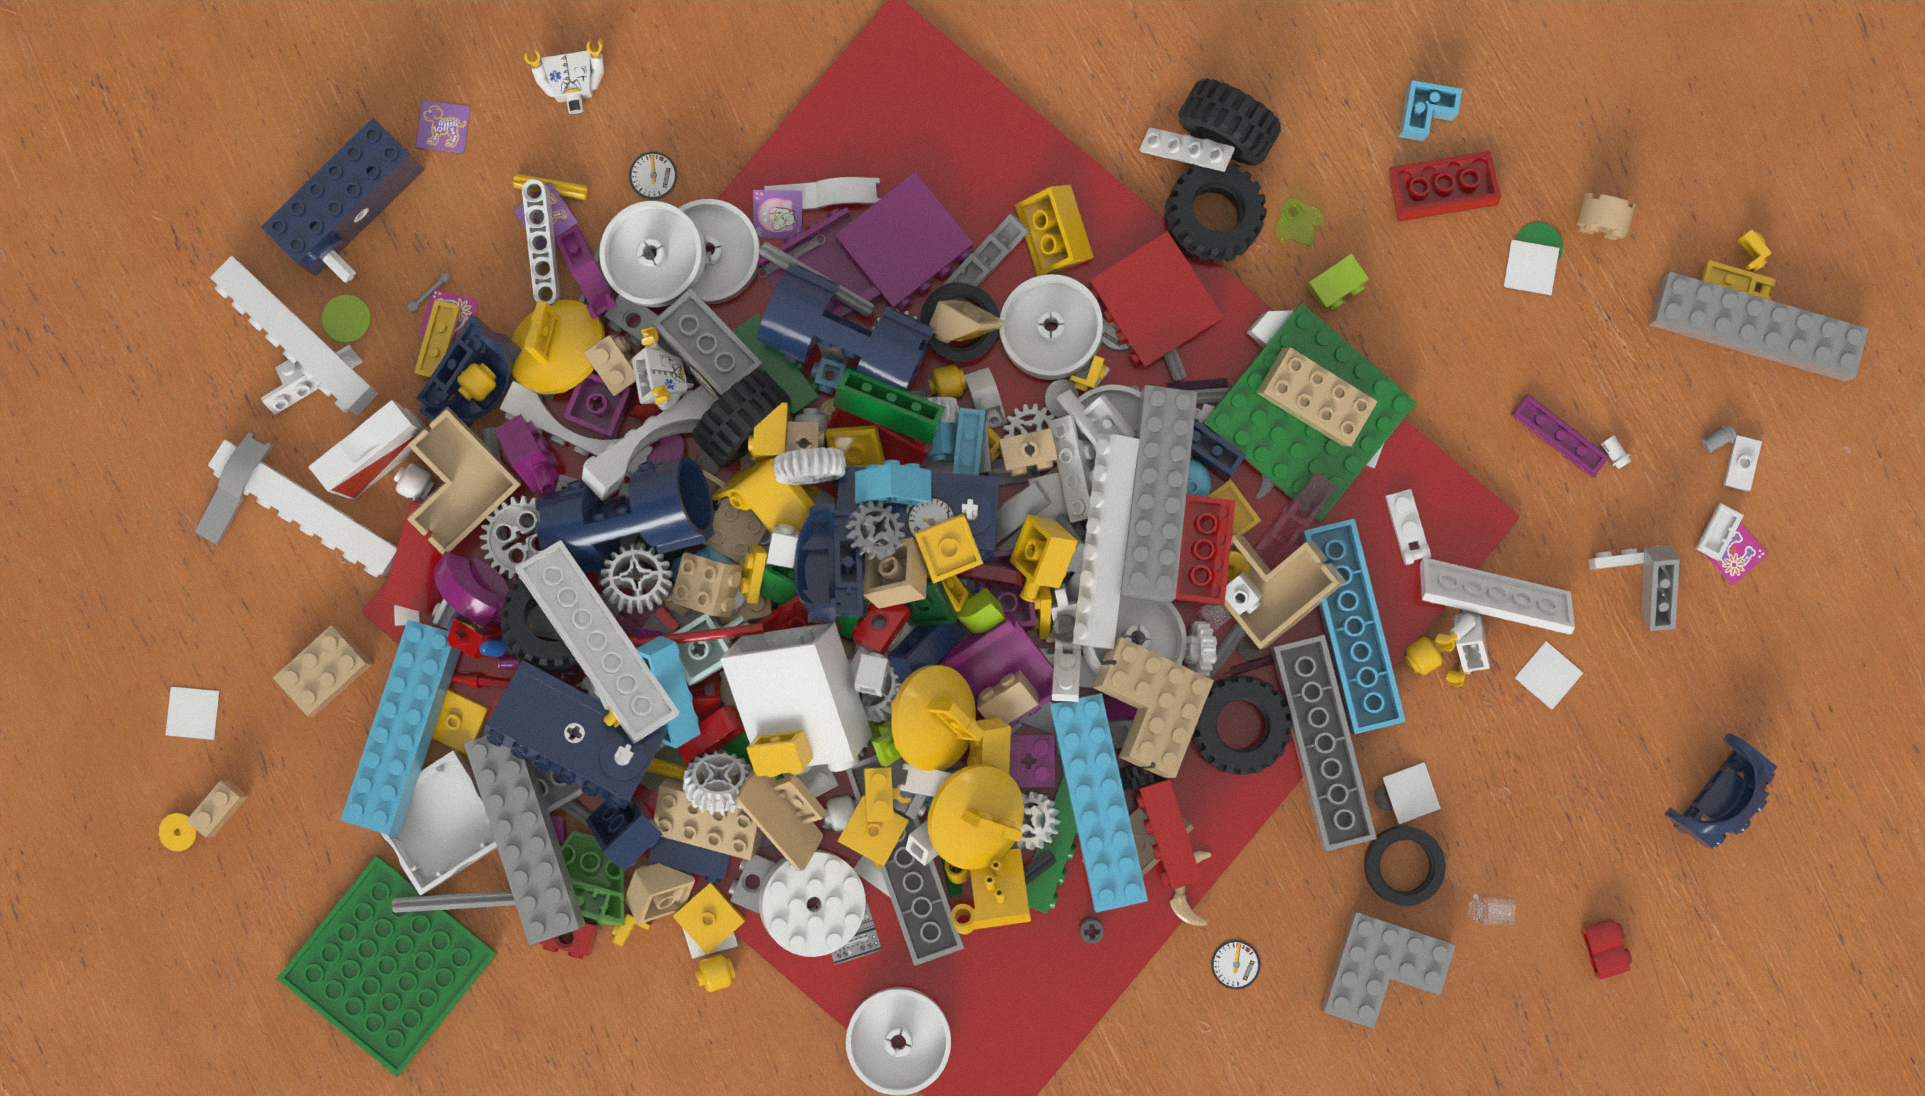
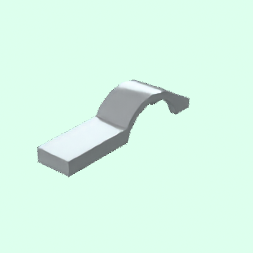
[195,431,274,545]

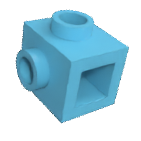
[811,355,846,394]

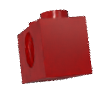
[852,602,910,656]
[539,920,599,959]

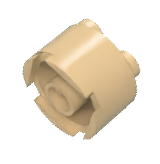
[1577,193,1636,241]

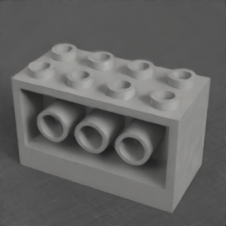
[652,288,763,398]

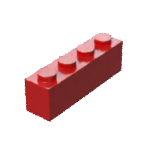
[1135,778,1202,890]

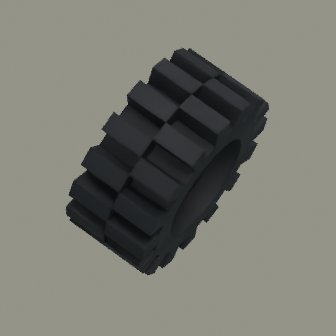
[1119,762,1167,791]

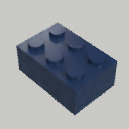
[585,794,663,871]

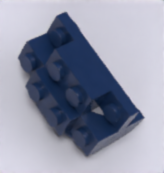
[417,315,522,428]
[794,503,863,623]
[1664,733,1777,849]

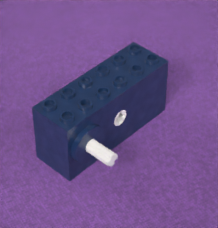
[261,118,425,283]
[836,466,999,562]
[483,660,665,810]

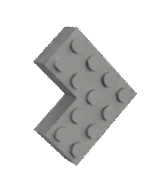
[1320,910,1456,1029]

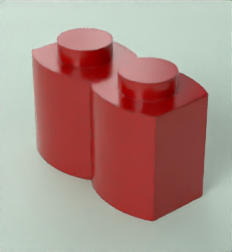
[1581,918,1632,980]

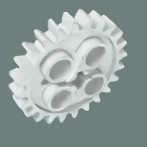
[480,496,543,579]

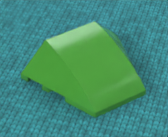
[560,830,625,926]

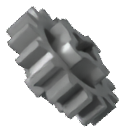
[846,501,905,560]

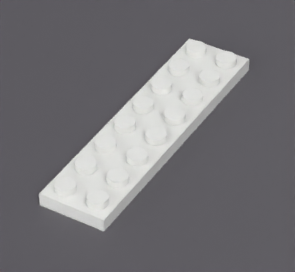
[515,540,680,744]

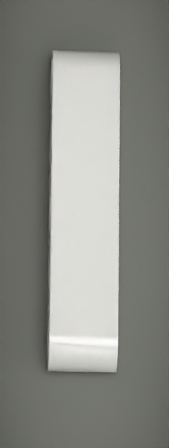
[522,179,561,305]

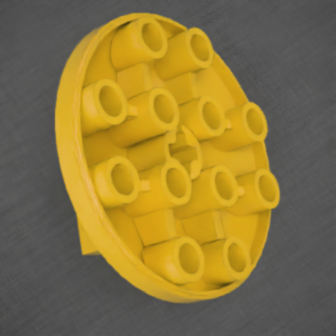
[511,300,605,395]
[891,665,985,772]
[927,764,1024,870]

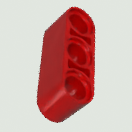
[677,705,745,767]

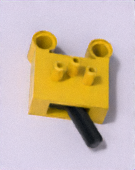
[945,848,1057,934]

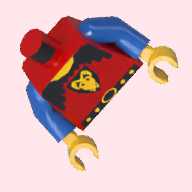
[447,611,530,658]

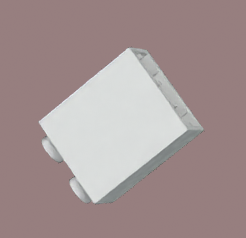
[720,622,873,777]

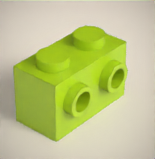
[1306,254,1369,311]

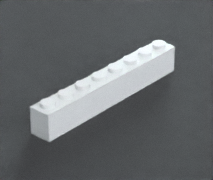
[210,256,379,416]
[1073,434,1139,649]
[208,440,397,578]

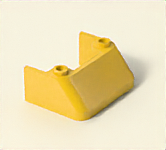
[712,458,815,534]

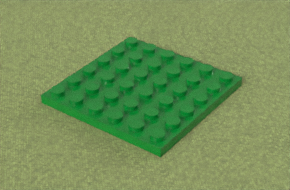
[1202,303,1417,522]
[277,855,498,1077]

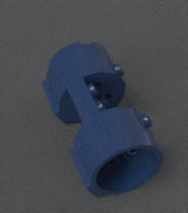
[757,263,936,391]
[535,457,714,573]

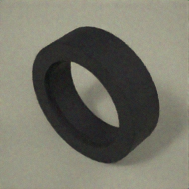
[920,282,1000,362]
[1364,826,1446,906]

